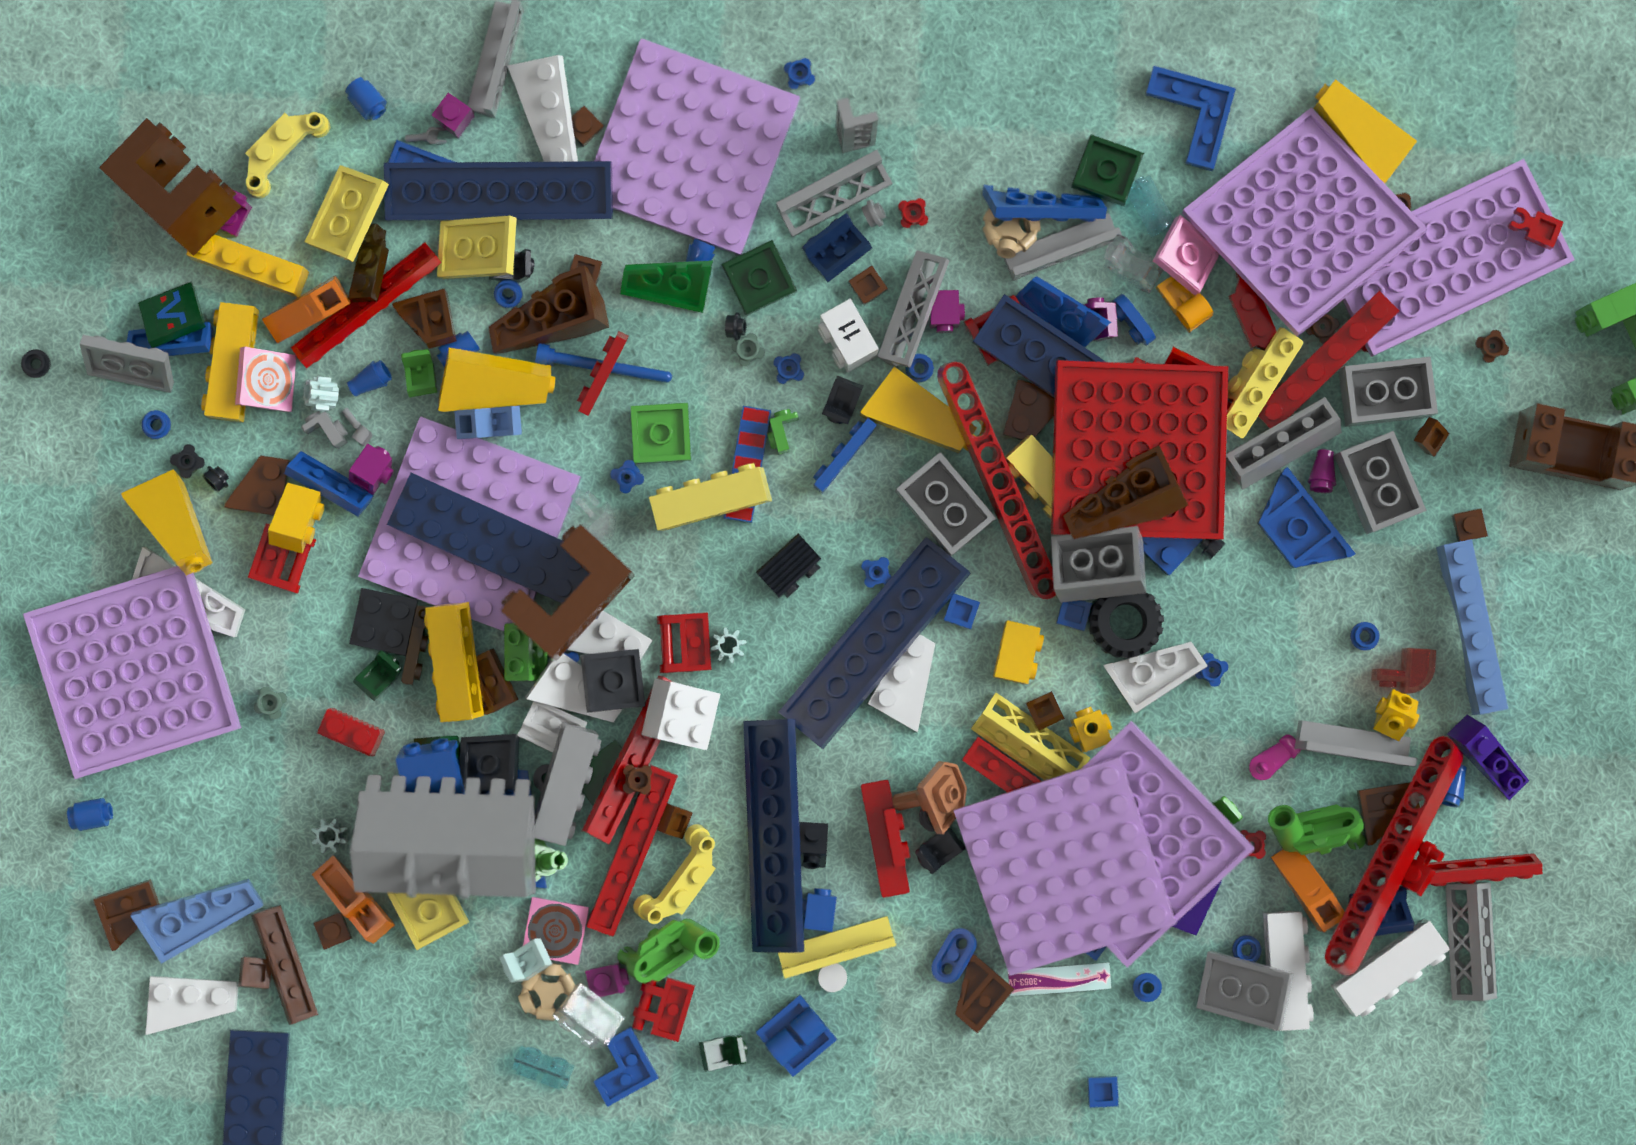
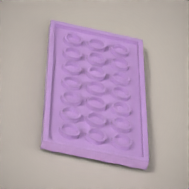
[1343,159,1575,357]

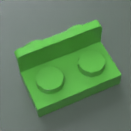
[504,623,548,681]

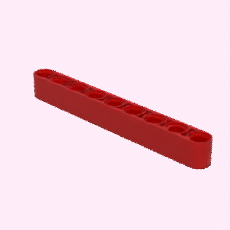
[937,362,1056,599]
[1324,736,1463,976]

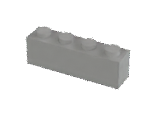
[1226,397,1341,490]
[534,722,601,846]

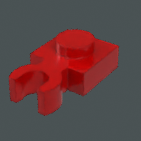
[1508,207,1564,250]

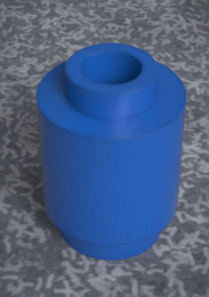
[345,77,387,120]
[436,331,480,368]
[67,798,113,831]

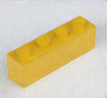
[186,235,309,298]
[201,302,259,423]
[424,602,484,723]

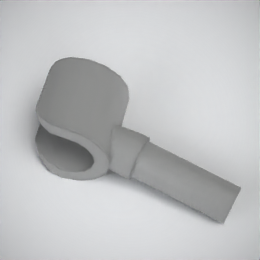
[405,127,447,145]
[342,408,372,446]

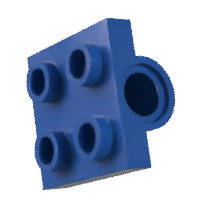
[756,994,837,1077]

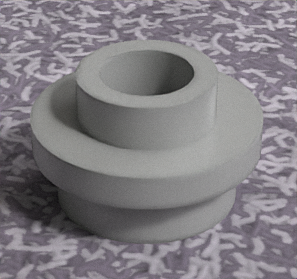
[862,200,886,227]

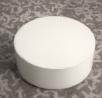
[818,963,847,992]

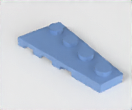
[131,879,264,964]

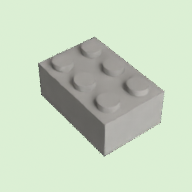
[1338,356,1438,427]
[1334,431,1426,535]
[895,452,996,556]
[1051,526,1146,603]

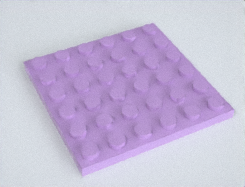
[594,38,800,255]
[1182,108,1428,337]
[358,416,581,631]
[23,566,241,779]
[1082,721,1255,968]
[954,756,1176,976]

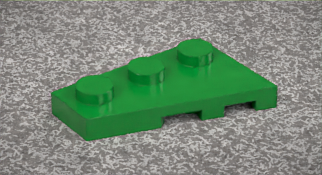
[620,260,713,313]

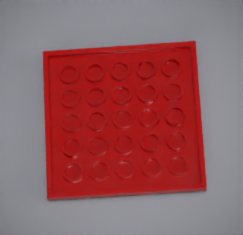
[1051,360,1228,539]

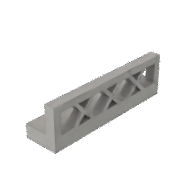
[468,0,524,118]
[835,98,878,153]
[776,150,893,238]
[1004,213,1122,281]
[877,250,949,367]
[1294,720,1417,767]
[1446,882,1497,1001]

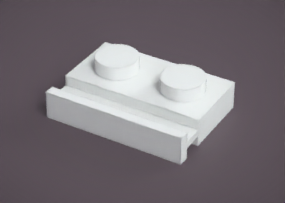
[517,701,588,752]

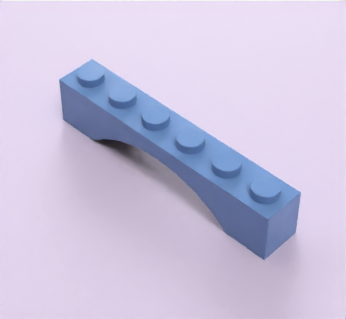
[1436,539,1508,715]

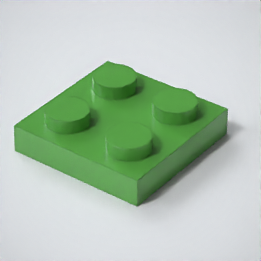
[631,403,691,464]

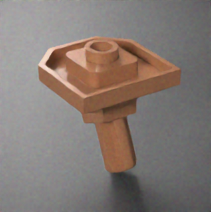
[892,761,967,834]

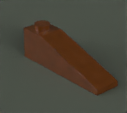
[489,266,609,354]
[1063,445,1188,539]

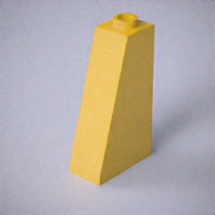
[1314,79,1417,184]
[438,347,556,412]
[860,366,977,453]
[121,469,213,575]

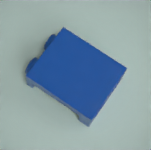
[395,738,465,794]

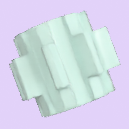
[303,376,339,412]
[711,628,747,663]
[312,818,348,853]

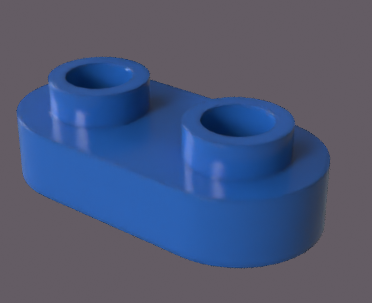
[1112,293,1156,346]
[931,928,977,984]

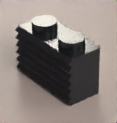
[756,533,821,598]

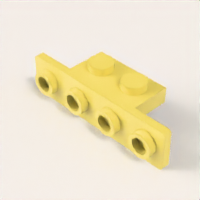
[1227,327,1303,438]

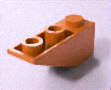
[262,275,350,343]
[1270,849,1345,933]

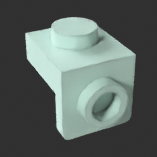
[500,938,552,983]

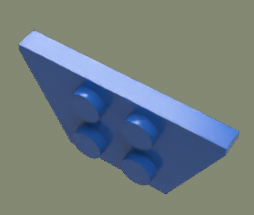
[1257,467,1356,568]

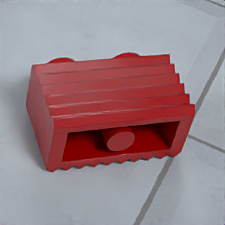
[317,708,385,756]

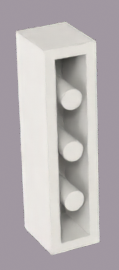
[1263,911,1314,1031]
[1331,919,1450,1017]

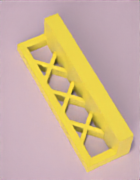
[971,693,1090,780]
[778,916,896,979]

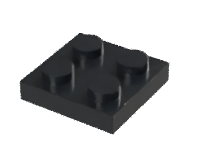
[349,588,419,656]
[580,649,645,713]
[459,734,520,795]

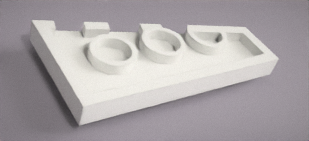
[507,55,578,162]
[132,547,245,637]

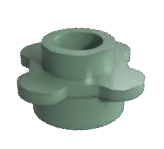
[732,333,765,367]
[254,686,287,719]

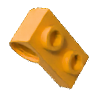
[1156,276,1213,333]

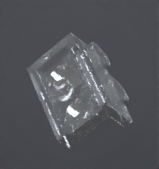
[552,983,625,1050]

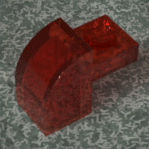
[1371,648,1436,694]

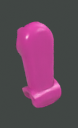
[1249,734,1301,780]

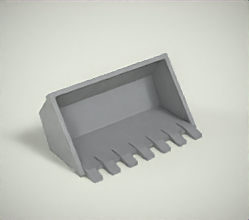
[350,775,536,899]

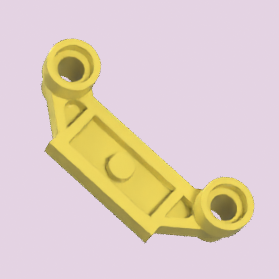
[245,112,330,198]
[633,824,716,924]

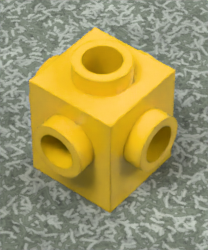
[1373,689,1420,741]
[1068,707,1112,752]

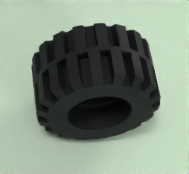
[1088,593,1164,658]

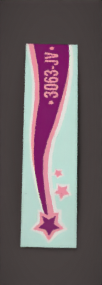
[1008,962,1111,996]

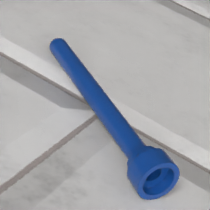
[535,343,672,383]

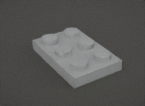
[80,335,174,393]
[1196,951,1294,1031]

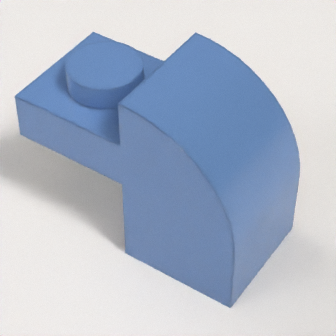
[454,406,522,439]

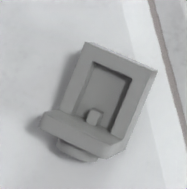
[301,411,348,449]

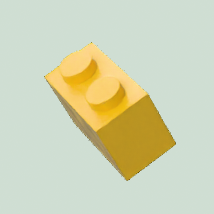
[268,482,325,553]
[993,620,1044,685]

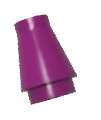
[1308,449,1336,493]

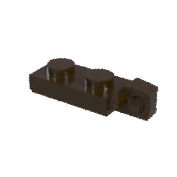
[348,223,389,303]
[401,605,429,686]

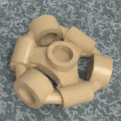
[983,208,1041,259]
[518,963,577,1021]

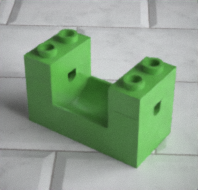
[1575,283,1636,414]

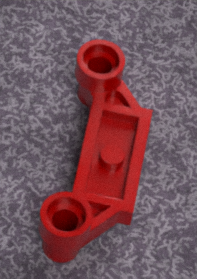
[1229,272,1277,351]

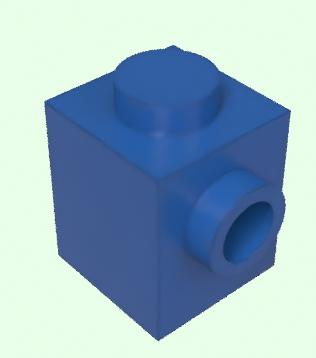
[802,888,837,932]

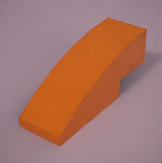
[311,855,395,944]

